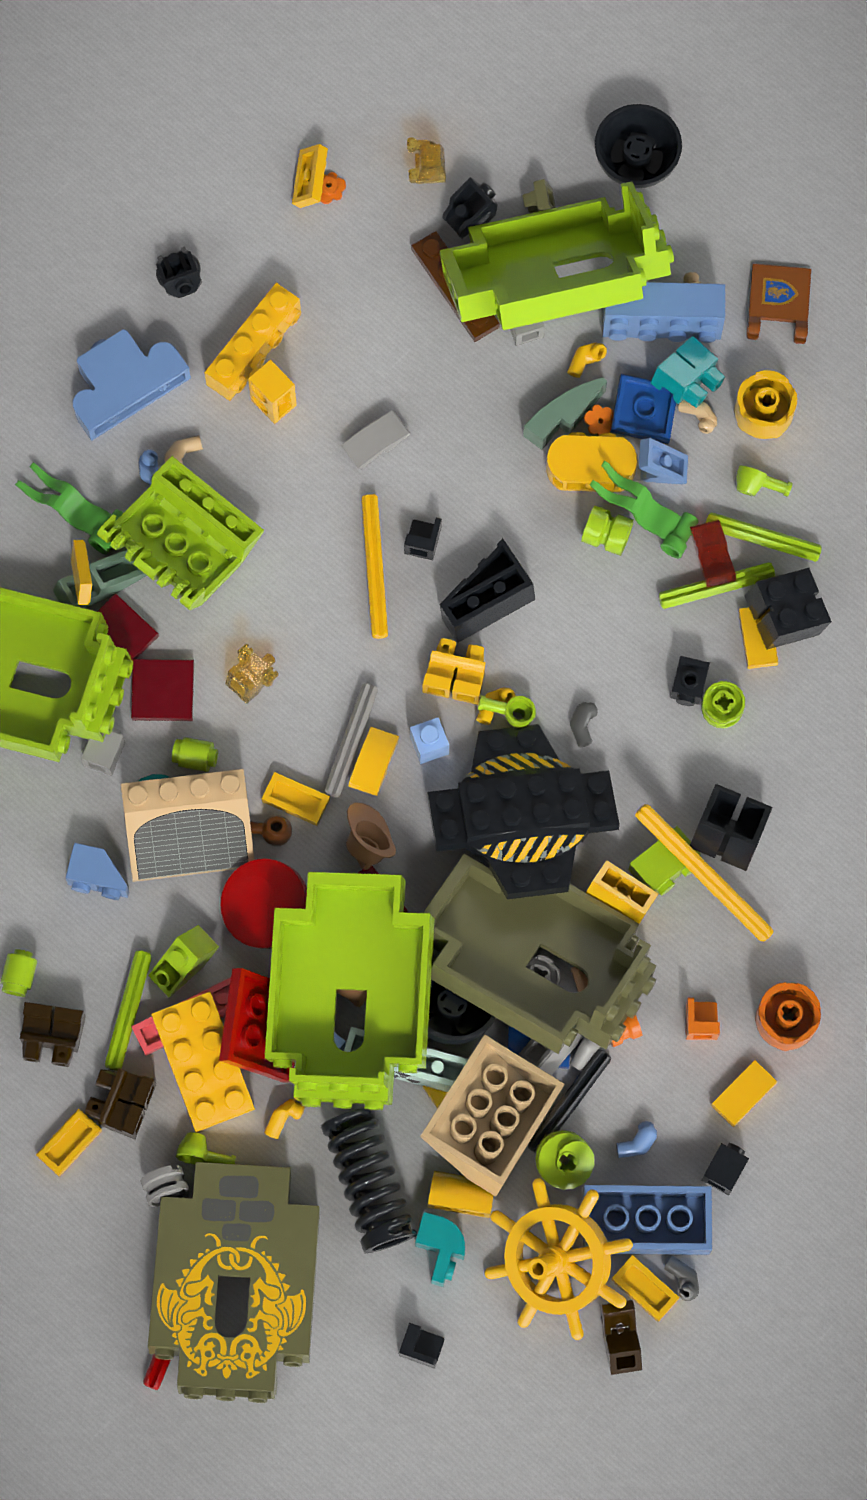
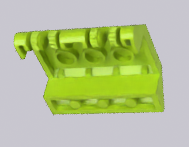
[97,456,264,610]

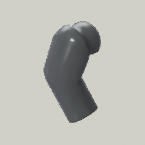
[570,702,598,748]

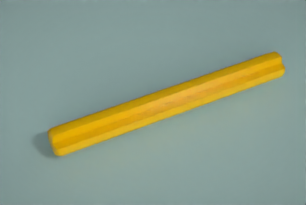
[362,494,388,639]

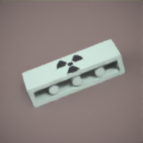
[344,1027,468,1092]

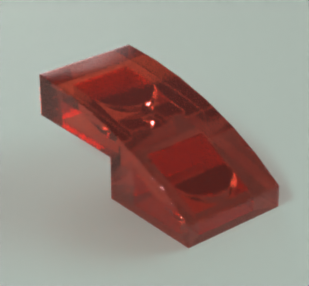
[690,520,736,588]

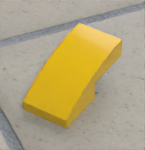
[348,727,399,796]

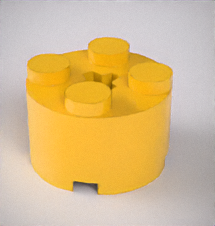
[734,370,797,439]

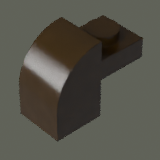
[601,1300,642,1375]

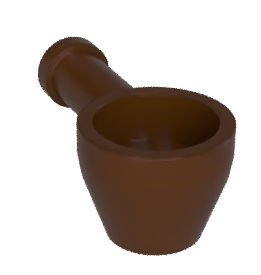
[250,815,292,846]

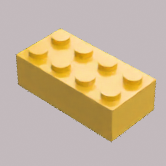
[151,992,255,1133]

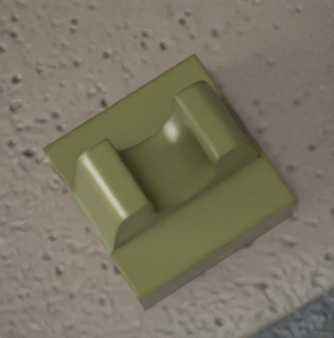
[522,179,556,213]

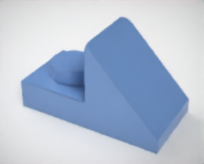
[639,438,688,485]

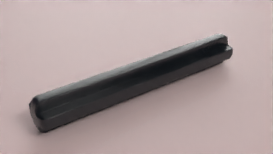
[528,1049,611,1154]

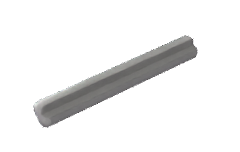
[325,683,378,798]

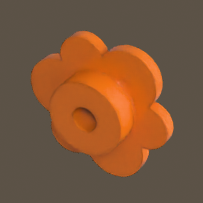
[320,172,346,204]
[584,405,613,435]

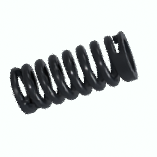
[321,1108,417,1254]

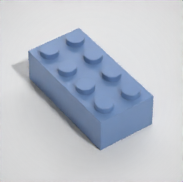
[603,282,725,343]
[583,1185,712,1255]

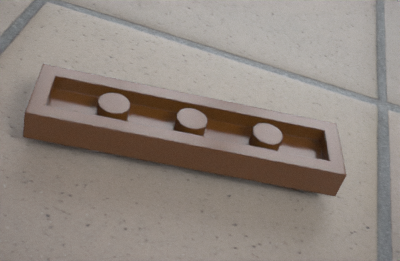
[411,231,500,342]

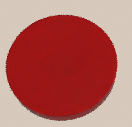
[221,858,307,949]

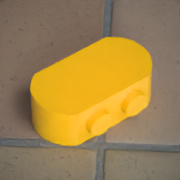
[546,432,637,492]

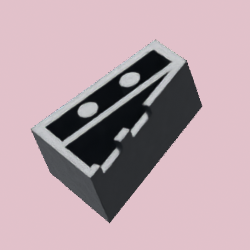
[439,538,536,643]

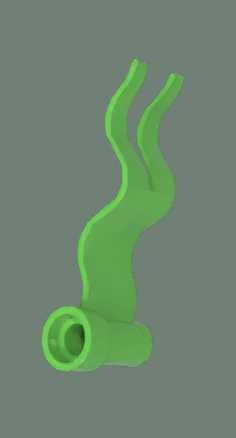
[590,461,699,559]
[15,462,123,555]

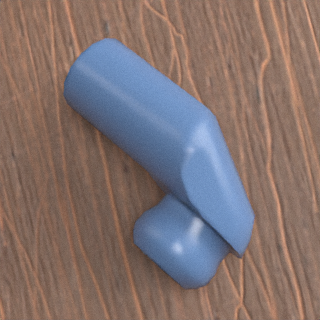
[138,450,158,485]
[616,1121,657,1158]

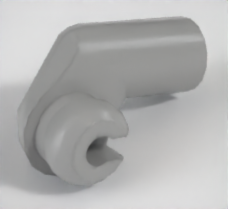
[570,1037,601,1070]

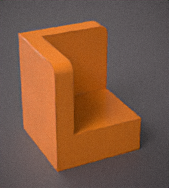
[686,997,720,1040]

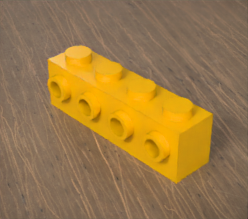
[204,283,302,401]

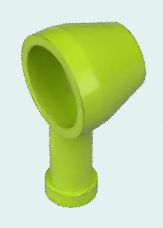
[736,465,793,497]
[477,695,536,727]
[175,1132,236,1165]

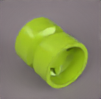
[581,505,634,556]

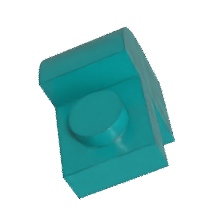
[415,1212,465,1287]

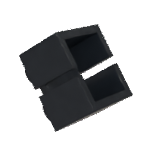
[744,568,832,650]
[690,784,773,871]

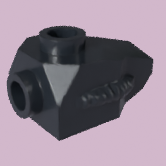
[442,177,498,239]
[156,246,202,298]

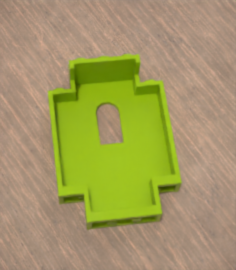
[440,181,674,330]
[0,587,133,762]
[265,872,434,1110]

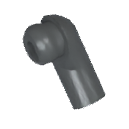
[664,1256,699,1301]

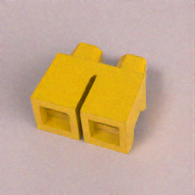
[422,638,486,705]

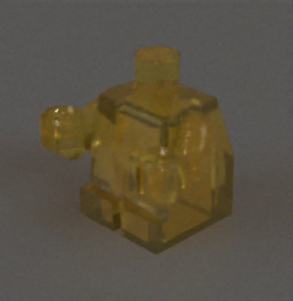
[407,137,446,184]
[225,644,279,704]

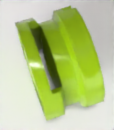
[701,681,745,728]

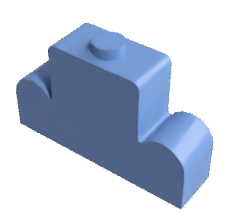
[73,330,191,441]

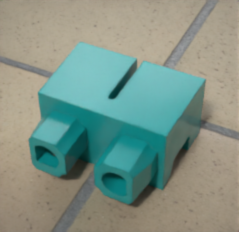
[651,336,725,408]

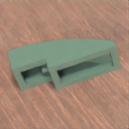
[523,377,607,450]
[53,549,147,608]

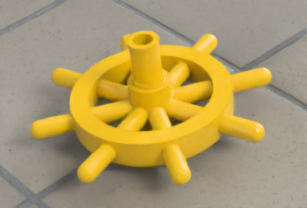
[484,1178,633,1340]

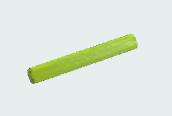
[705,512,822,562]
[659,562,775,609]
[105,950,152,1071]

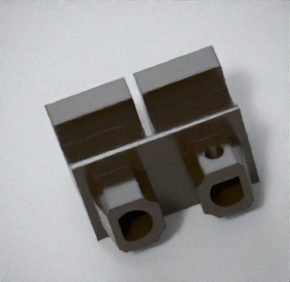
[19,1002,86,1067]
[85,1068,156,1140]

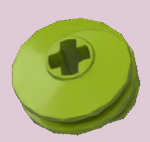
[535,1130,595,1190]

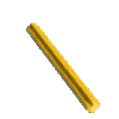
[635,804,774,942]

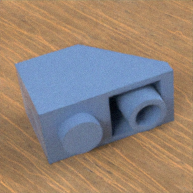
[66,843,129,900]

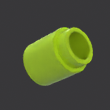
[171,737,219,772]
[0,949,37,997]

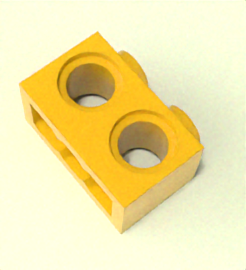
[248,359,297,424]

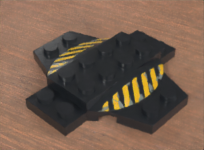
[427,724,620,900]

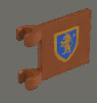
[747,264,811,344]

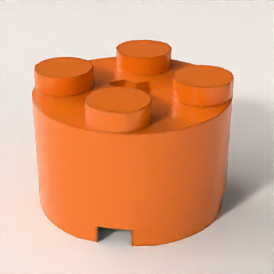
[755,982,821,1051]

